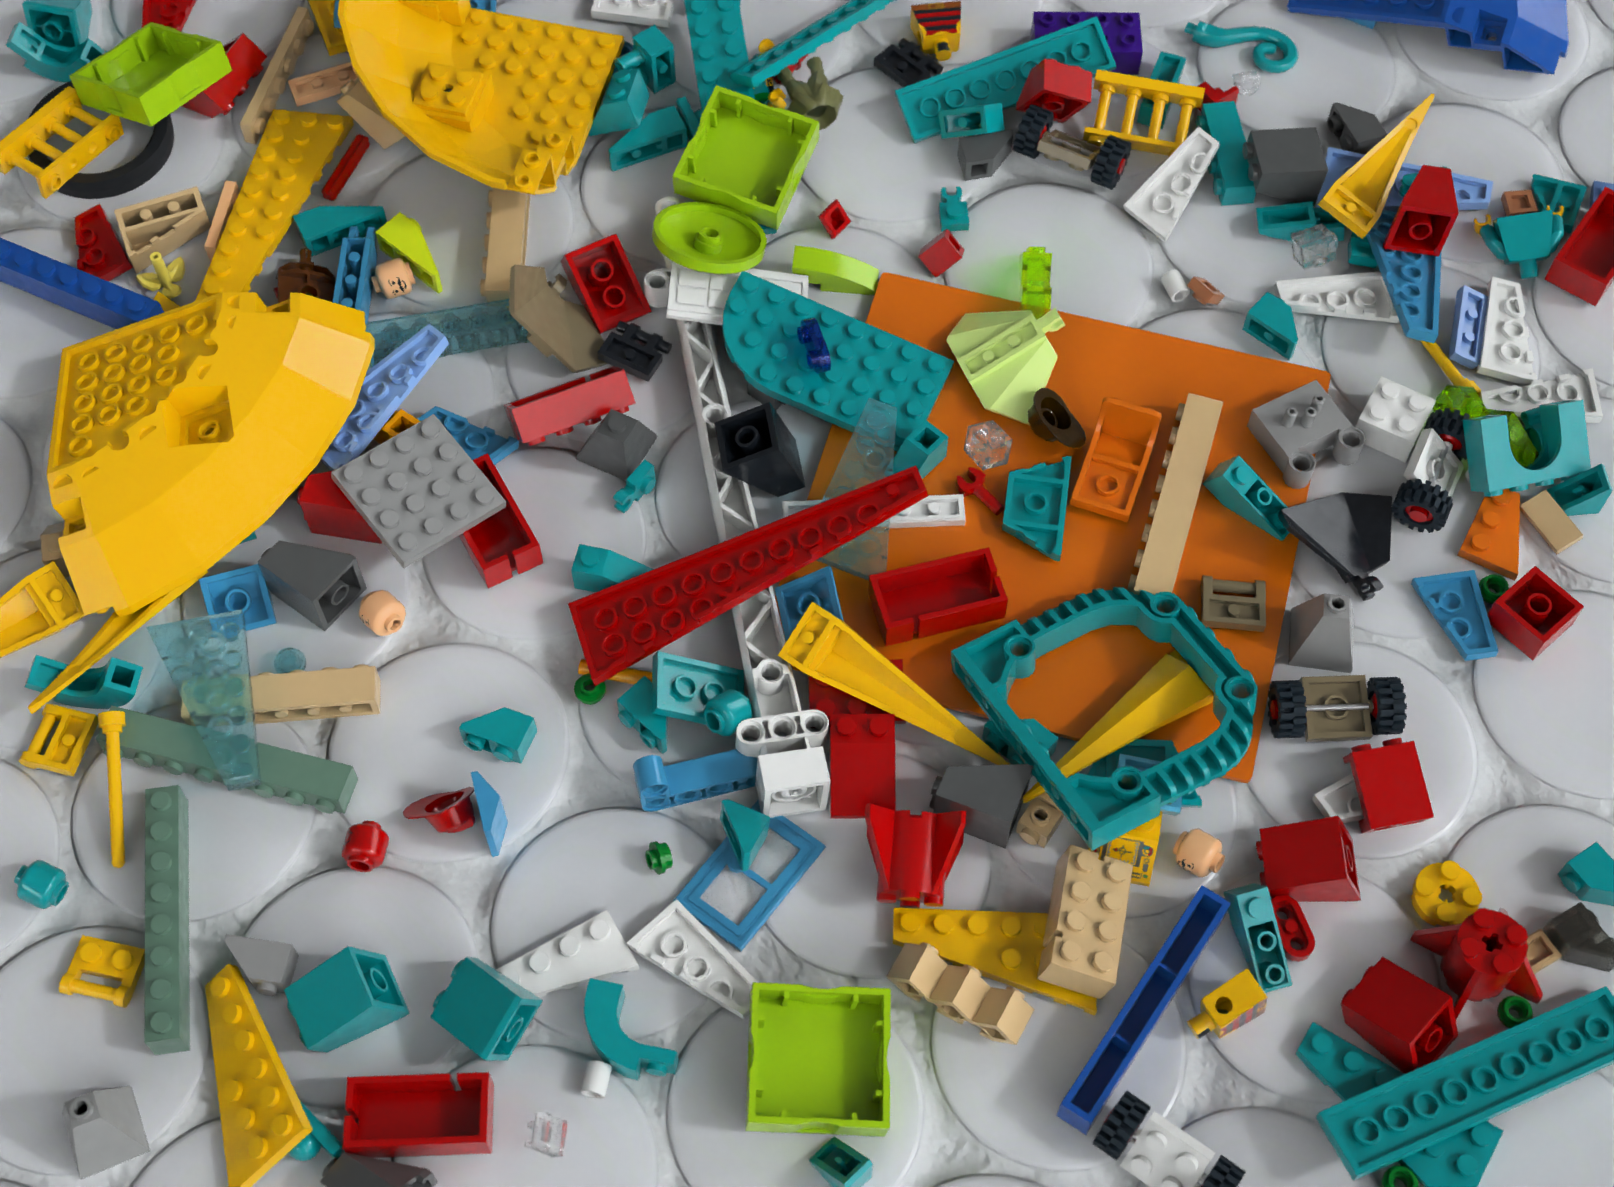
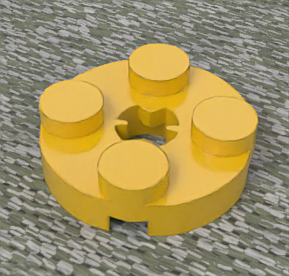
[1411,860,1482,926]

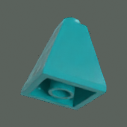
[22,0,92,47]

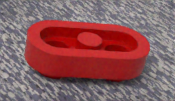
[1271,895,1315,962]

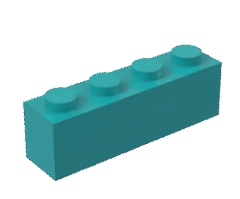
[1196,101,1256,206]

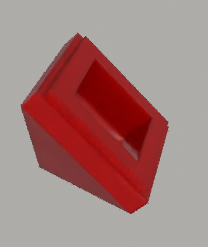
[818,199,851,239]

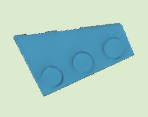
[418,406,519,465]
[1411,570,1498,661]

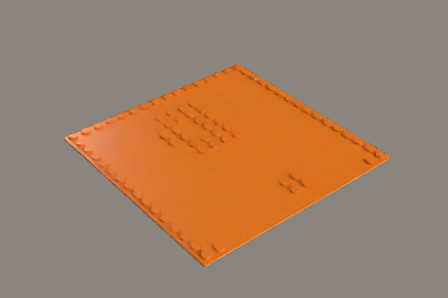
[775,272,1331,783]

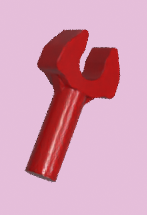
[956,467,1004,515]

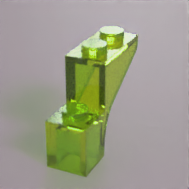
[1019,247,1052,320]
[1433,385,1539,467]

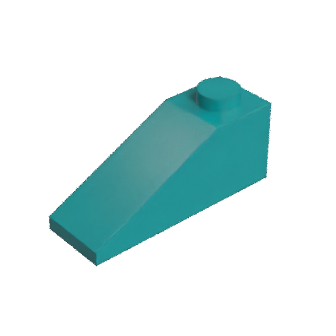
[608,105,688,172]
[293,206,387,257]
[571,544,654,592]

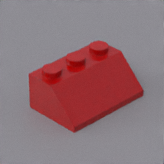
[182,33,267,118]

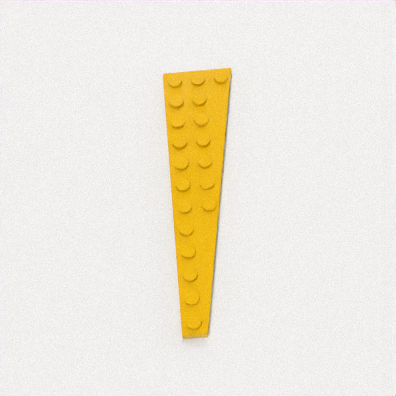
[195,109,354,301]

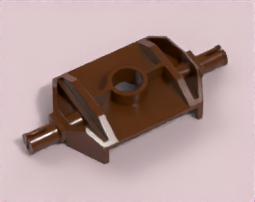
[276,248,336,303]

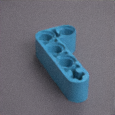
[633,749,758,812]

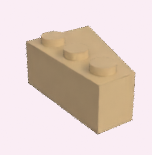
[114,187,211,274]

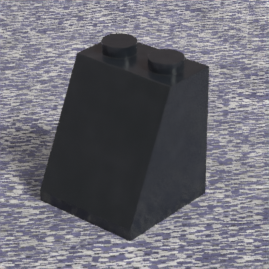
[714,402,805,497]

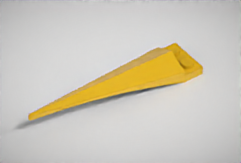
[1317,94,1435,239]
[0,561,87,658]
[28,570,208,714]
[777,602,1010,765]
[1023,650,1214,803]

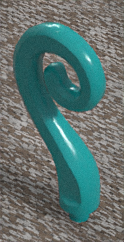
[1184,21,1298,73]

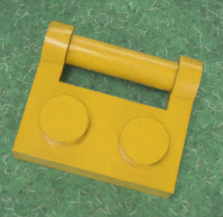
[18,704,98,777]
[59,935,145,1008]

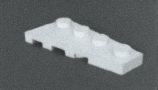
[1274,271,1399,323]

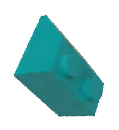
[588,68,650,136]

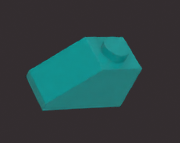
[938,102,1005,139]
[1242,292,1298,360]
[1557,841,1614,906]

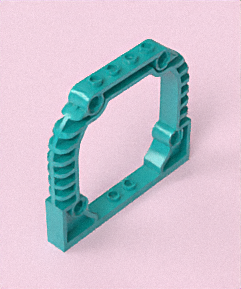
[951,587,1257,851]

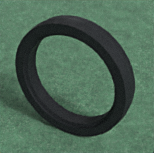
[28,81,174,199]

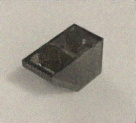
[1542,902,1614,972]

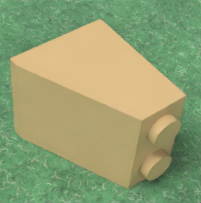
[336,78,406,149]

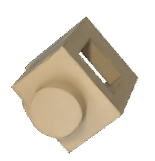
[1016,792,1064,848]

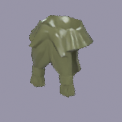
[776,57,843,130]

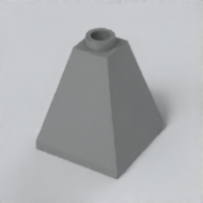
[1288,593,1354,673]
[62,1086,150,1179]

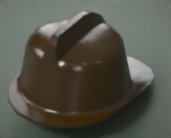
[1028,388,1086,448]

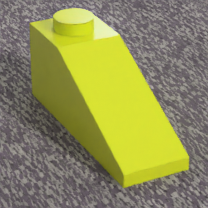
[375,212,443,294]

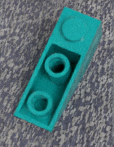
[1203,455,1290,541]
[1223,883,1293,993]

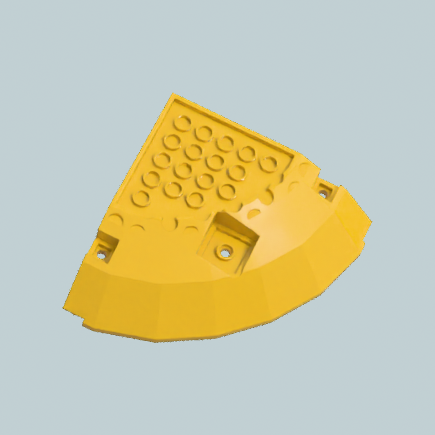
[338,0,625,195]
[46,292,375,617]

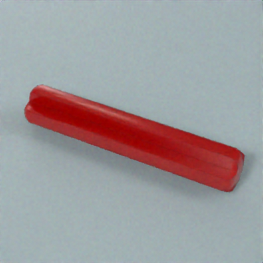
[321,134,370,201]

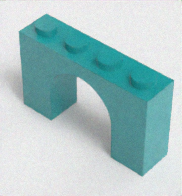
[1463,400,1591,497]

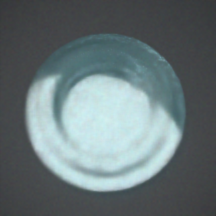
[274,647,306,674]

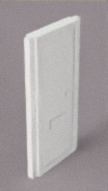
[666,261,809,325]

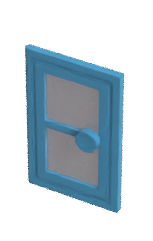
[673,800,826,952]

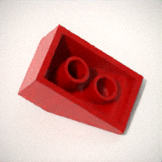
[561,234,652,334]
[830,714,896,819]

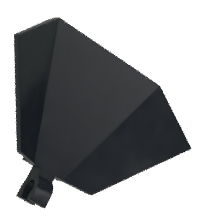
[1278,492,1392,601]

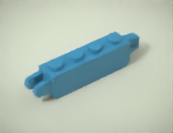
[333,226,378,331]

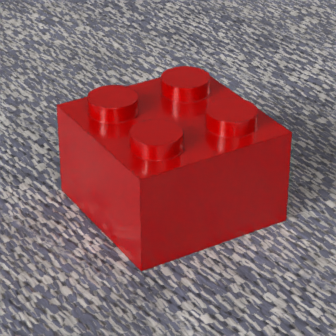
[1488,566,1584,661]

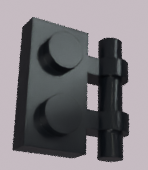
[874,38,943,88]
[597,321,672,382]

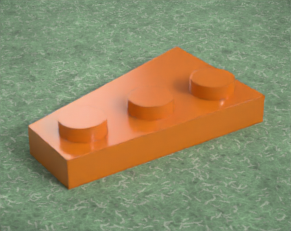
[1457,488,1520,581]

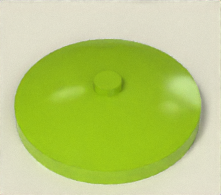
[652,202,767,274]

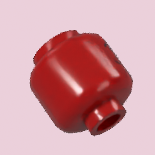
[342,820,389,872]

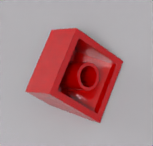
[1016,59,1092,123]

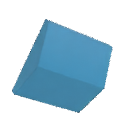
[199,564,277,639]
[775,566,844,641]
[470,771,508,857]

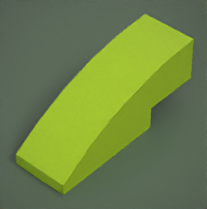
[792,245,879,295]

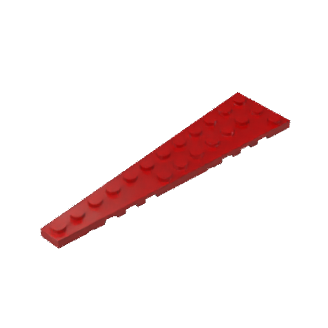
[568,465,928,686]

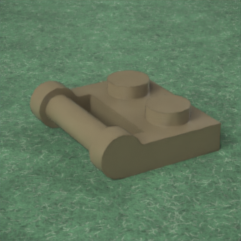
[1200,575,1266,632]

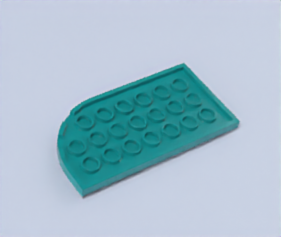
[722,271,954,452]

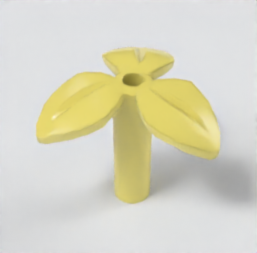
[136,252,185,299]

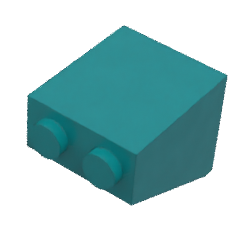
[284,946,410,1053]
[430,957,543,1061]

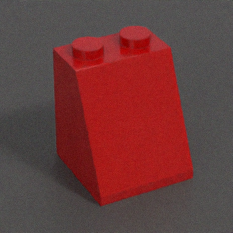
[1383,165,1459,257]
[297,470,382,544]
[1256,816,1361,902]
[1341,957,1458,1074]

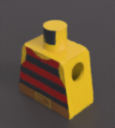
[910,1,961,61]
[1187,968,1268,1039]

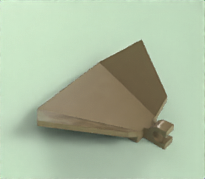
[509,265,608,373]

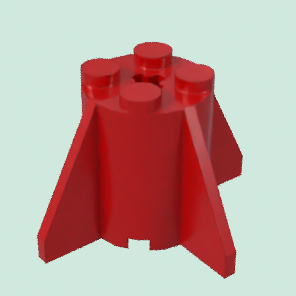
[865,803,966,908]
[1410,908,1543,1019]

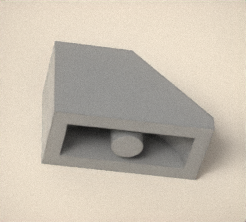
[224,934,299,996]

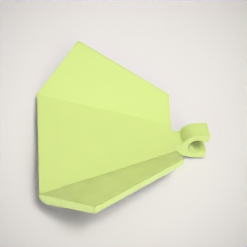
[947,308,1065,425]

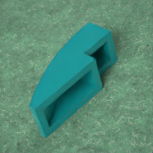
[1136,51,1187,130]
[1256,201,1345,242]

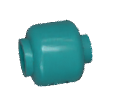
[704,689,752,736]
[14,860,69,909]

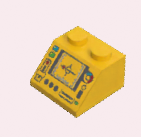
[1087,811,1163,887]

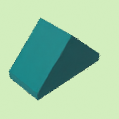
[1547,463,1613,516]
[720,799,770,872]
[809,1136,873,1187]

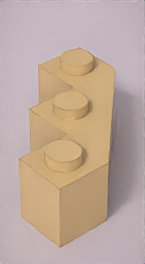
[886,942,1034,1045]

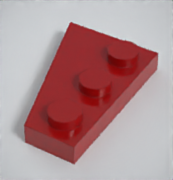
[142,0,197,32]
[75,204,133,281]

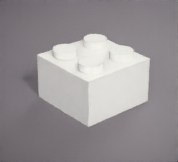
[1356,376,1436,463]

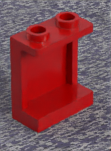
[1343,738,1434,834]

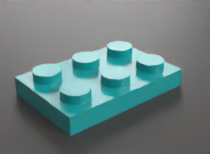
[652,651,744,725]

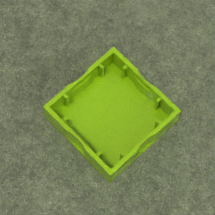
[69,22,232,127]
[672,85,819,230]
[745,982,891,1137]

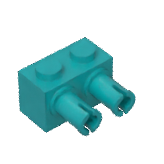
[614,25,676,94]

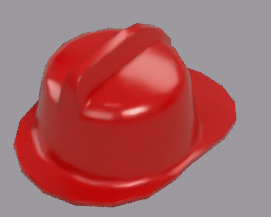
[403,787,475,833]

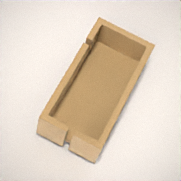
[1037,845,1133,1000]

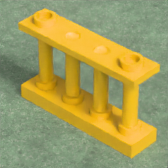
[1083,69,1205,157]
[0,86,124,199]

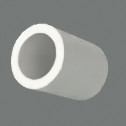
[1161,270,1190,302]
[581,1060,612,1099]

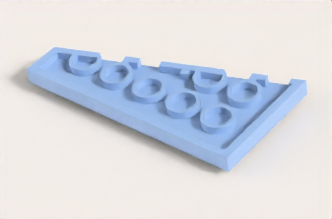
[1315,147,1493,213]
[320,323,449,471]

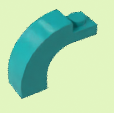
[5,22,107,83]
[25,655,143,709]
[584,978,679,1081]

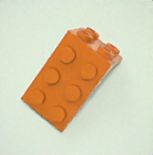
[1069,397,1162,523]

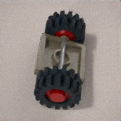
[1013,104,1132,190]
[1267,675,1407,742]

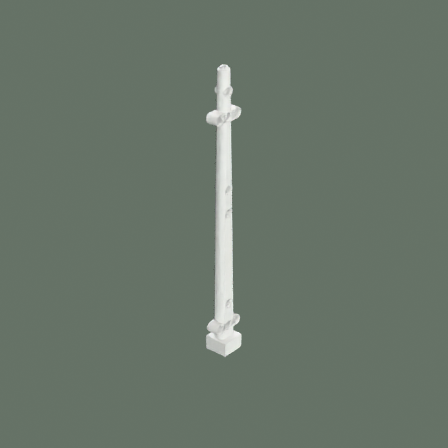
[644,196,830,818]

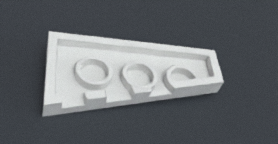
[1124,126,1219,243]
[1477,276,1537,386]
[1478,368,1603,423]
[626,899,757,1019]
[496,910,639,997]

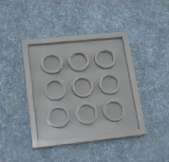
[331,414,506,568]

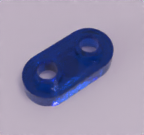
[797,317,831,374]

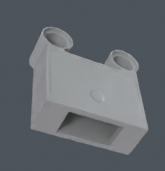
[1247,380,1365,489]

